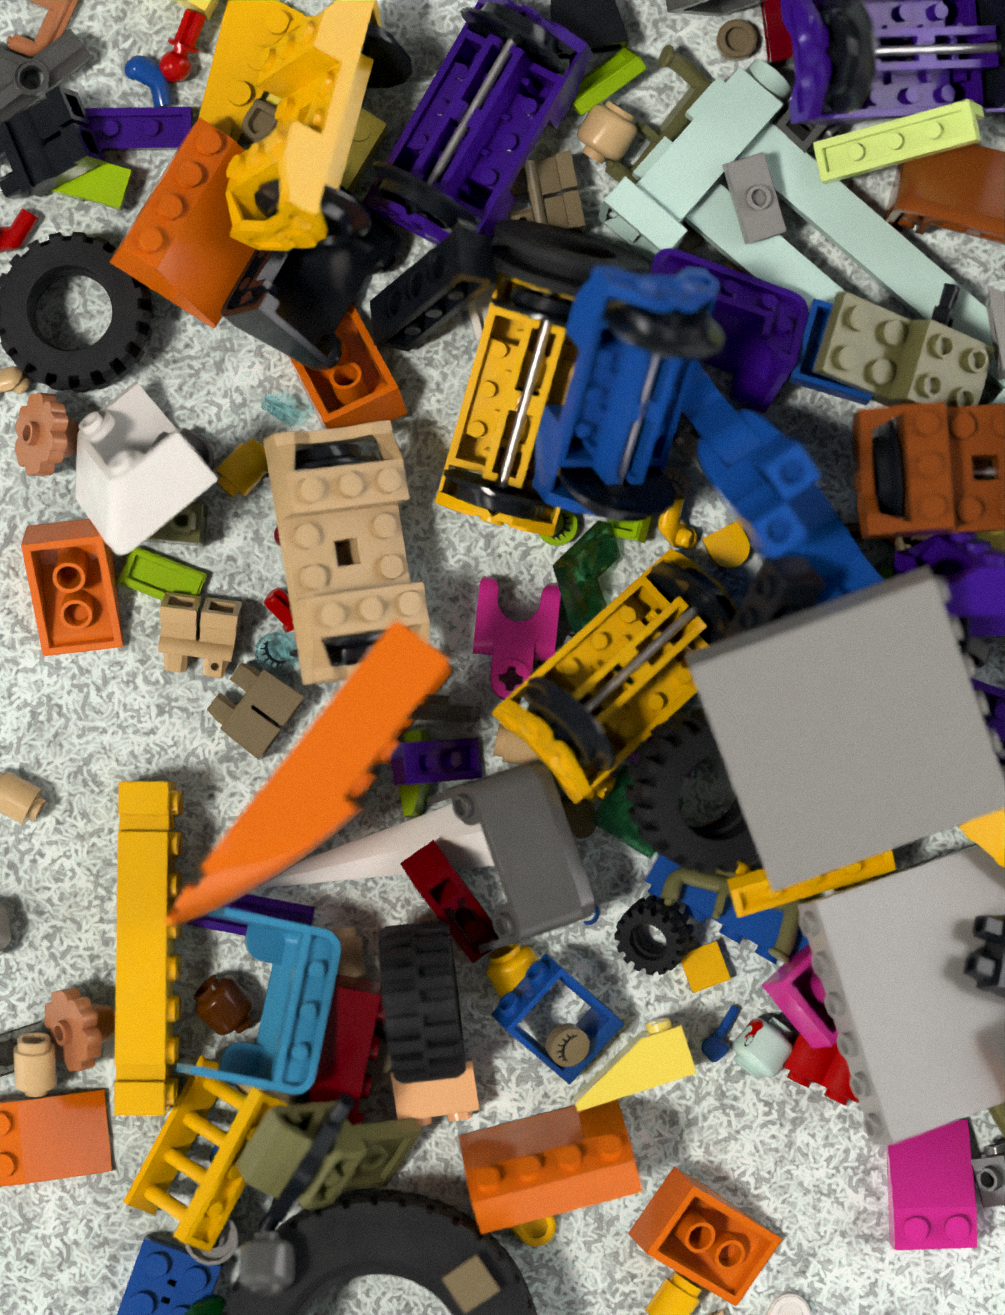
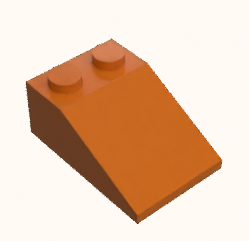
[288,302,407,430]
[21,519,124,656]
[0,1089,113,1187]
[628,1166,783,1306]

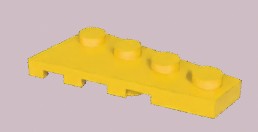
[198,0,305,144]

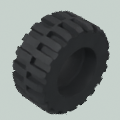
[0,231,154,393]
[625,708,759,874]
[378,920,466,1084]

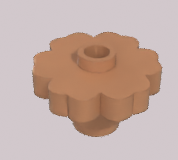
[14,393,80,477]
[44,987,115,1072]

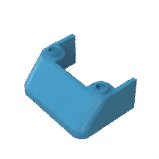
[176,907,341,1094]

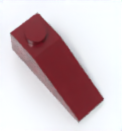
[400,840,499,964]

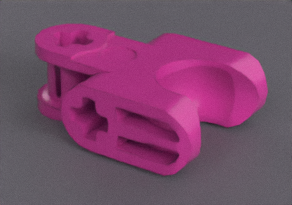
[473,576,561,700]

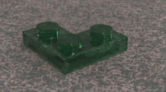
[552,520,620,633]

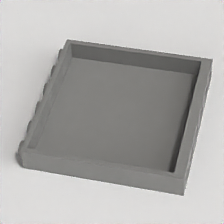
[685,566,1005,892]
[797,844,1005,1145]

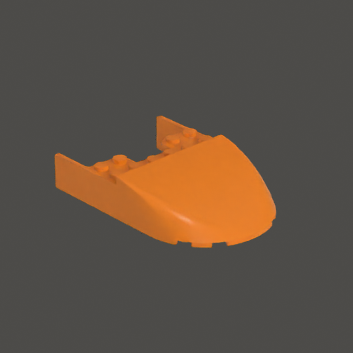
[164,620,452,928]

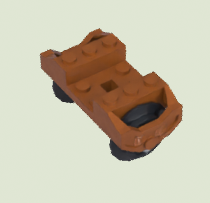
[852,402,1005,539]

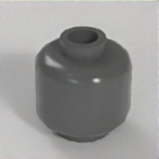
[239,1232,294,1297]

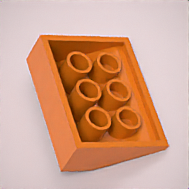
[109,117,255,329]
[459,1099,643,1234]

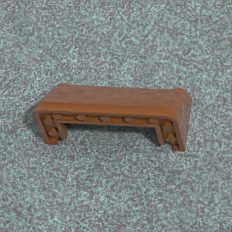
[884,144,1005,245]

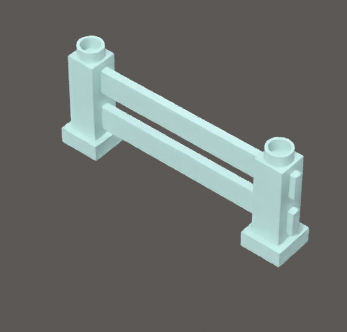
[597,59,1005,480]

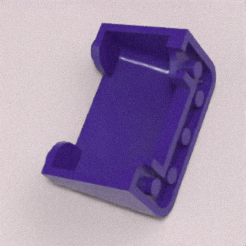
[646,248,808,413]

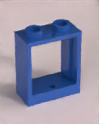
[491,953,625,1085]

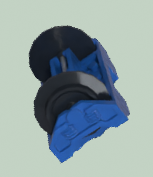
[532,266,725,522]

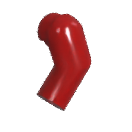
[0,208,39,253]

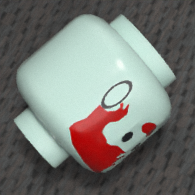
[733,1017,793,1080]

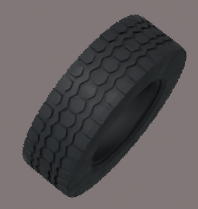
[222,1189,537,1315]

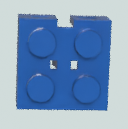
[788,298,872,405]
[117,1235,224,1315]

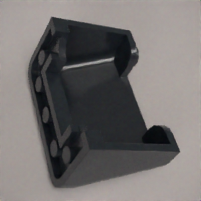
[221,184,403,371]

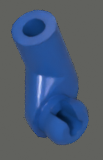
[124,55,174,107]

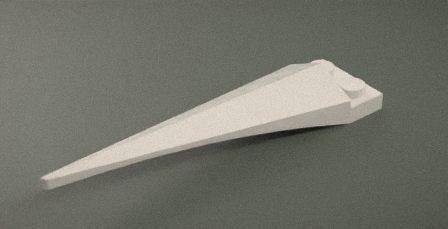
[258,804,495,888]

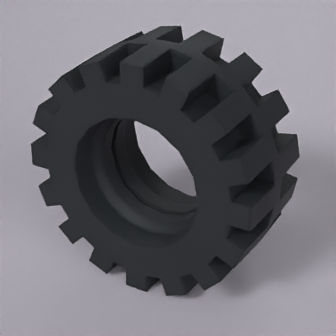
[614,895,694,975]

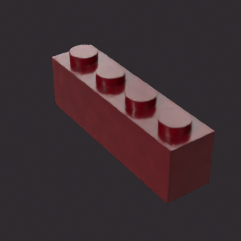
[307,974,385,1126]

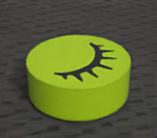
[539,509,578,546]

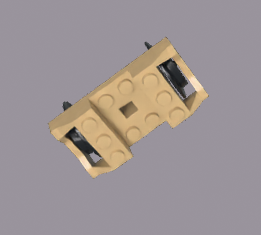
[261,420,430,685]

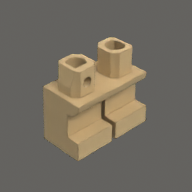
[158,592,243,678]

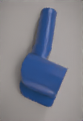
[701,1005,740,1062]

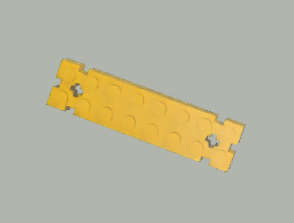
[114,781,184,1116]

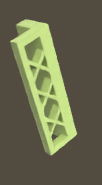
[813,99,984,184]

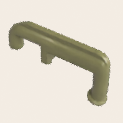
[605,45,712,184]
[660,867,805,964]

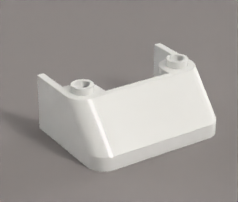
[75,381,218,555]

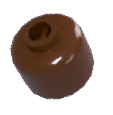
[193,975,255,1036]

